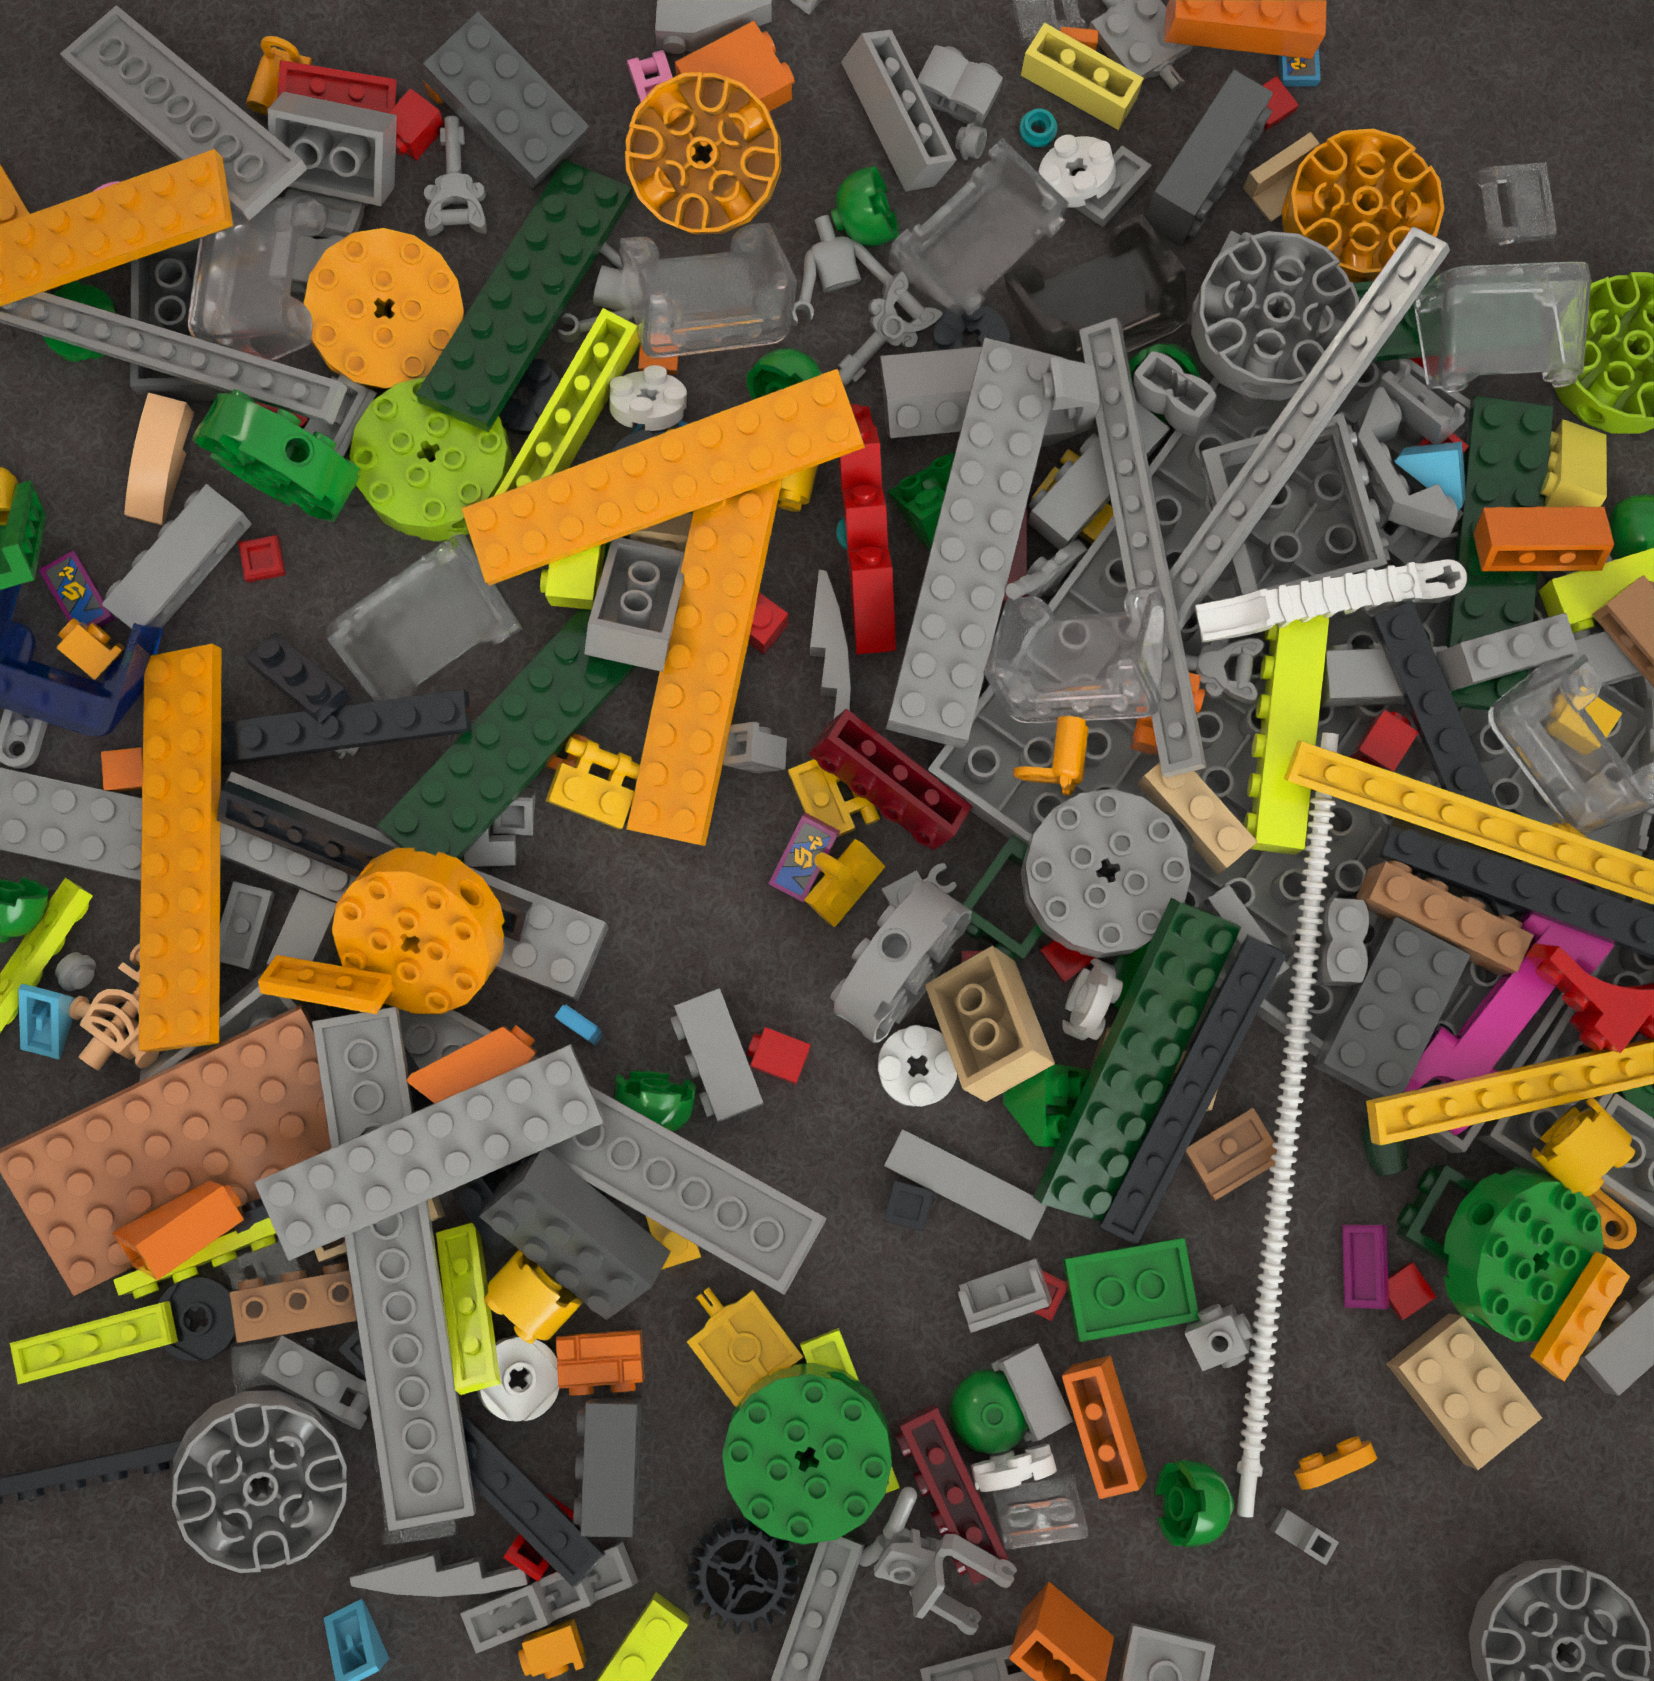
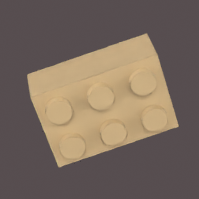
[925,946,1055,1102]
[1386,1313,1542,1470]

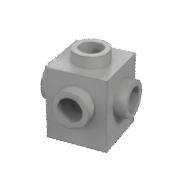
[1185,1304,1254,1371]

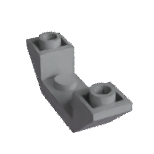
[1041,357,1100,447]
[1354,387,1458,538]

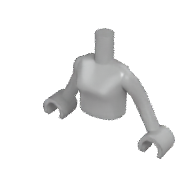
[788,215,893,326]
[558,241,668,343]

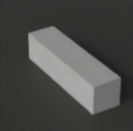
[1203,884,1290,978]

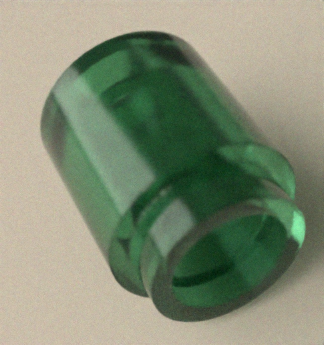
[1358,1118,1409,1176]

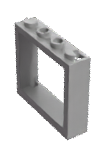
[1199,413,1390,597]

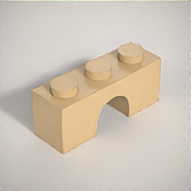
[1137,762,1257,875]

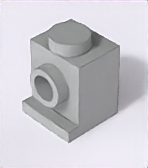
[723,722,787,773]

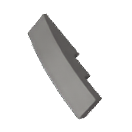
[810,570,851,719]
[460,1541,639,1654]
[350,1550,532,1597]

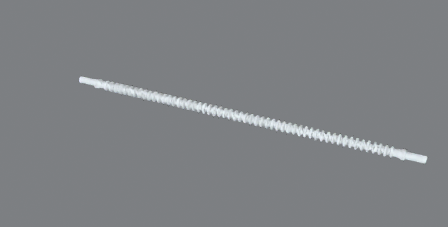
[1237,733,1339,1517]

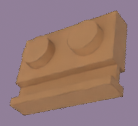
[1184,1108,1277,1201]

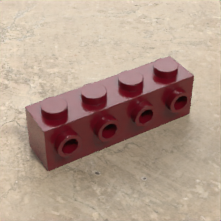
[808,709,972,850]
[895,1403,1009,1585]

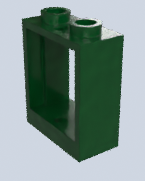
[963,835,1043,963]
[1396,1165,1477,1266]

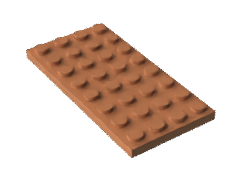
[0,1004,331,1296]

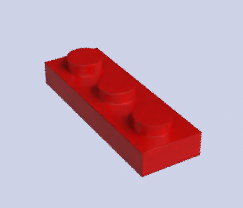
[277,60,397,113]

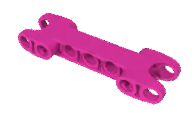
[1404,875,1614,1136]

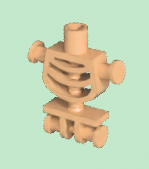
[69,943,159,1071]

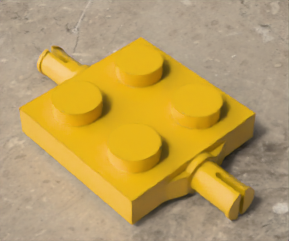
[687,1287,803,1407]

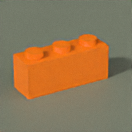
[1473,506,1614,571]
[1062,1355,1148,1499]

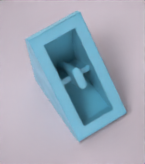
[1394,442,1466,511]
[18,984,75,1059]
[324,1599,390,1681]

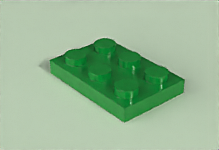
[1062,1237,1200,1342]

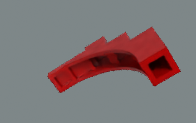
[837,404,896,654]
[1525,943,1654,1053]

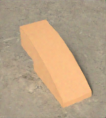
[124,393,194,526]

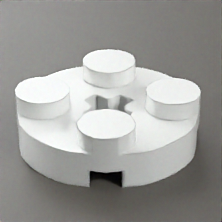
[1039,135,1117,208]
[609,365,687,431]
[1062,958,1123,1040]
[877,1025,957,1107]
[477,1335,559,1422]
[970,1444,1057,1492]

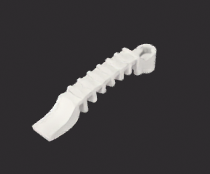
[1195,559,1467,642]

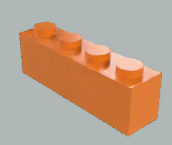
[1164,0,1327,59]

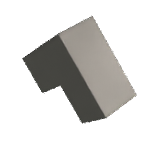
[464,827,517,867]
[1270,1507,1339,1565]

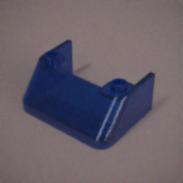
[0,584,163,737]

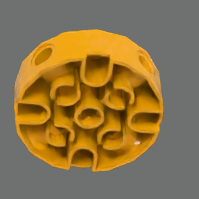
[625,72,781,235]
[1281,128,1445,283]
[303,228,464,392]
[332,848,505,1014]

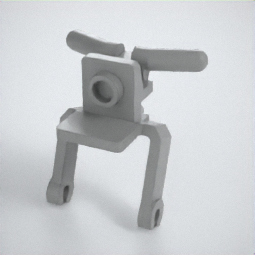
[859,1487,1017,1635]

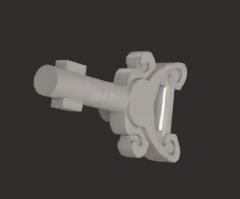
[424,116,487,237]
[837,271,943,387]
[1005,539,1088,601]
[1133,638,1264,704]

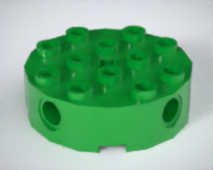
[193,389,360,522]
[1443,1167,1604,1342]
[722,1362,892,1545]

